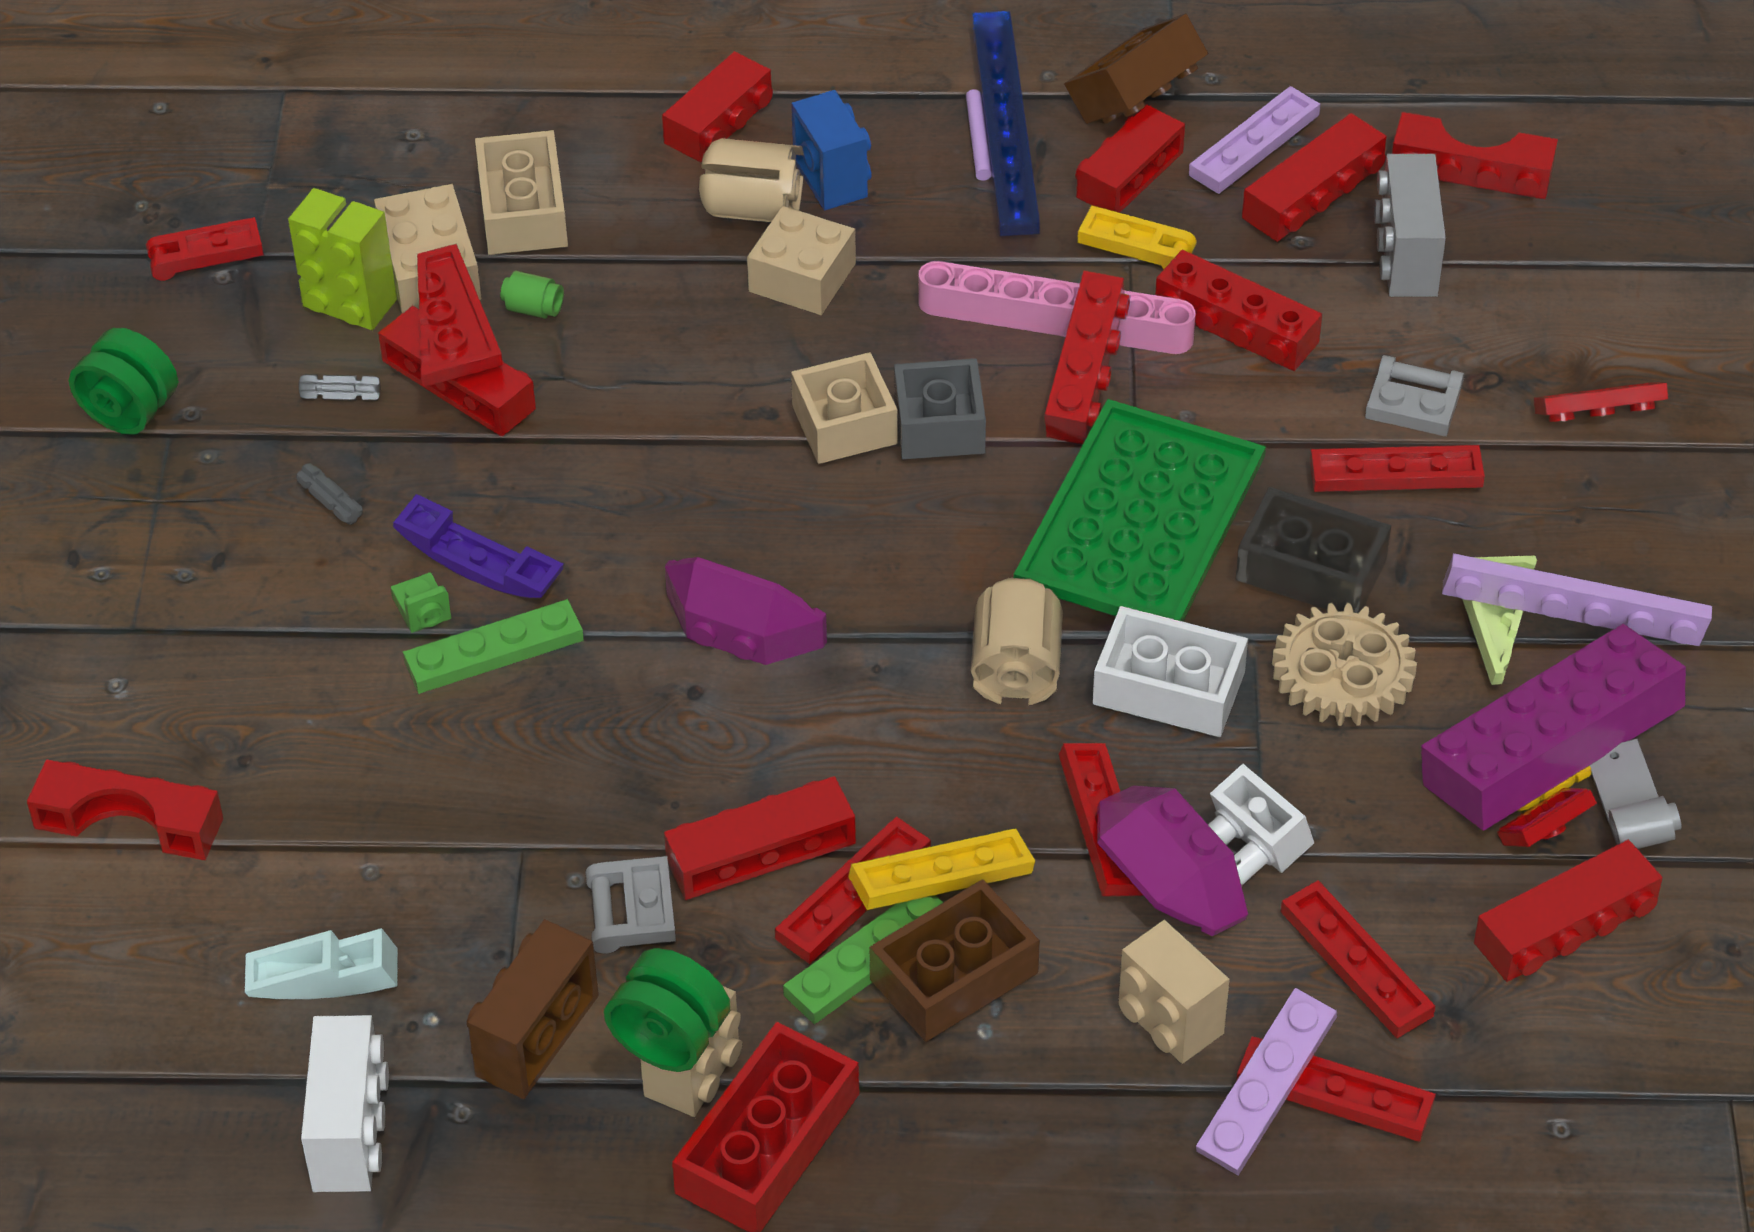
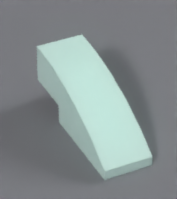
[245,928,398,999]

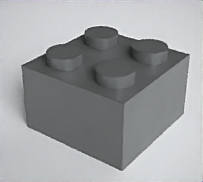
[894,358,986,459]

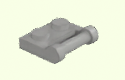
[1365,355,1465,437]
[586,856,676,953]

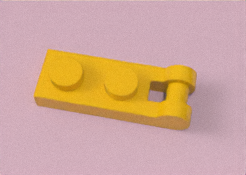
[1077,205,1197,269]

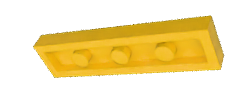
[848,828,1035,910]

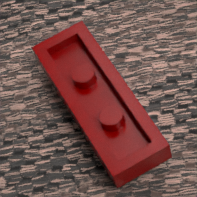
[1534,382,1668,422]

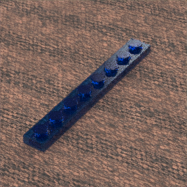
[972,11,1040,236]

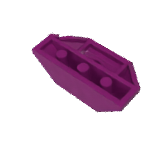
[665,557,827,665]
[1097,786,1248,936]

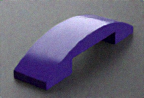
[393,494,563,598]

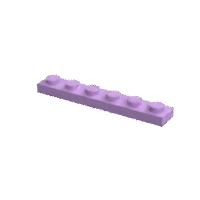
[1442,553,1712,646]

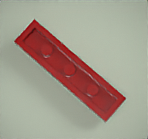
[1310,445,1485,492]
[1059,743,1144,896]
[775,816,931,964]
[1280,880,1435,1039]
[1236,1036,1436,1142]

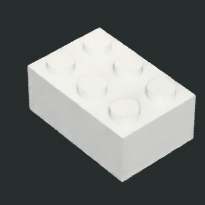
[1093,606,1248,737]
[301,1015,389,1192]

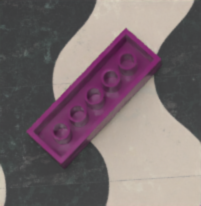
[1421,624,1686,831]

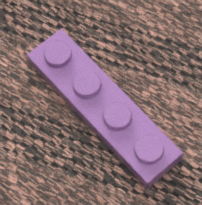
[1189,86,1320,194]
[1196,988,1337,1176]

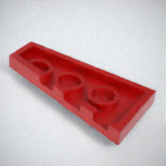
[417,243,503,387]

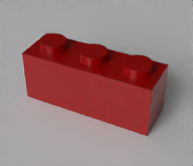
[662,51,773,163]
[1075,105,1185,213]

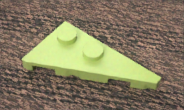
[1463,555,1537,685]

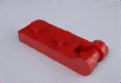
[146,217,264,281]

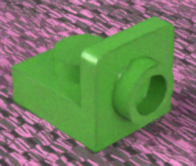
[391,572,451,633]

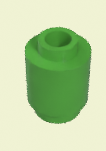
[500,271,564,319]

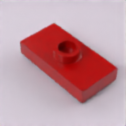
[1497,788,1597,847]

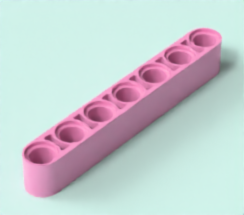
[918,261,1195,354]

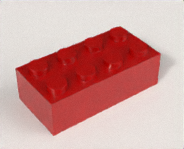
[672,1022,859,1232]

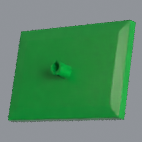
[1013,399,1266,622]

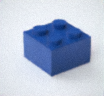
[791,90,872,211]

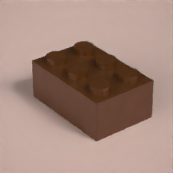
[1064,13,1209,124]
[869,879,1040,1042]
[467,919,599,1099]

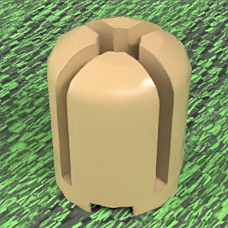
[699,138,804,222]
[971,578,1063,705]

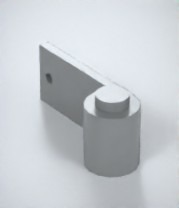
[1589,739,1682,849]

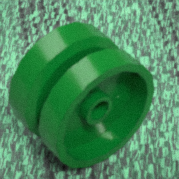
[68,328,179,434]
[603,948,731,1072]

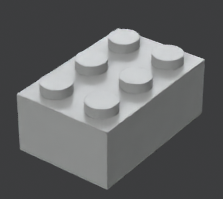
[1374,154,1446,297]

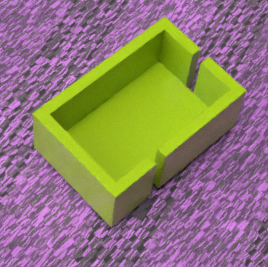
[288,188,397,331]

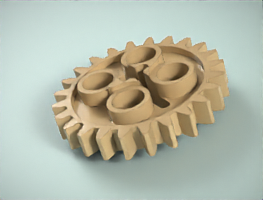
[1272,603,1417,726]

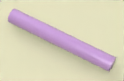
[966,90,992,181]

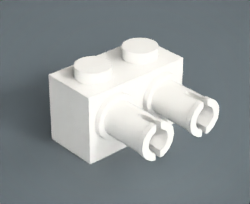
[1208,764,1314,886]

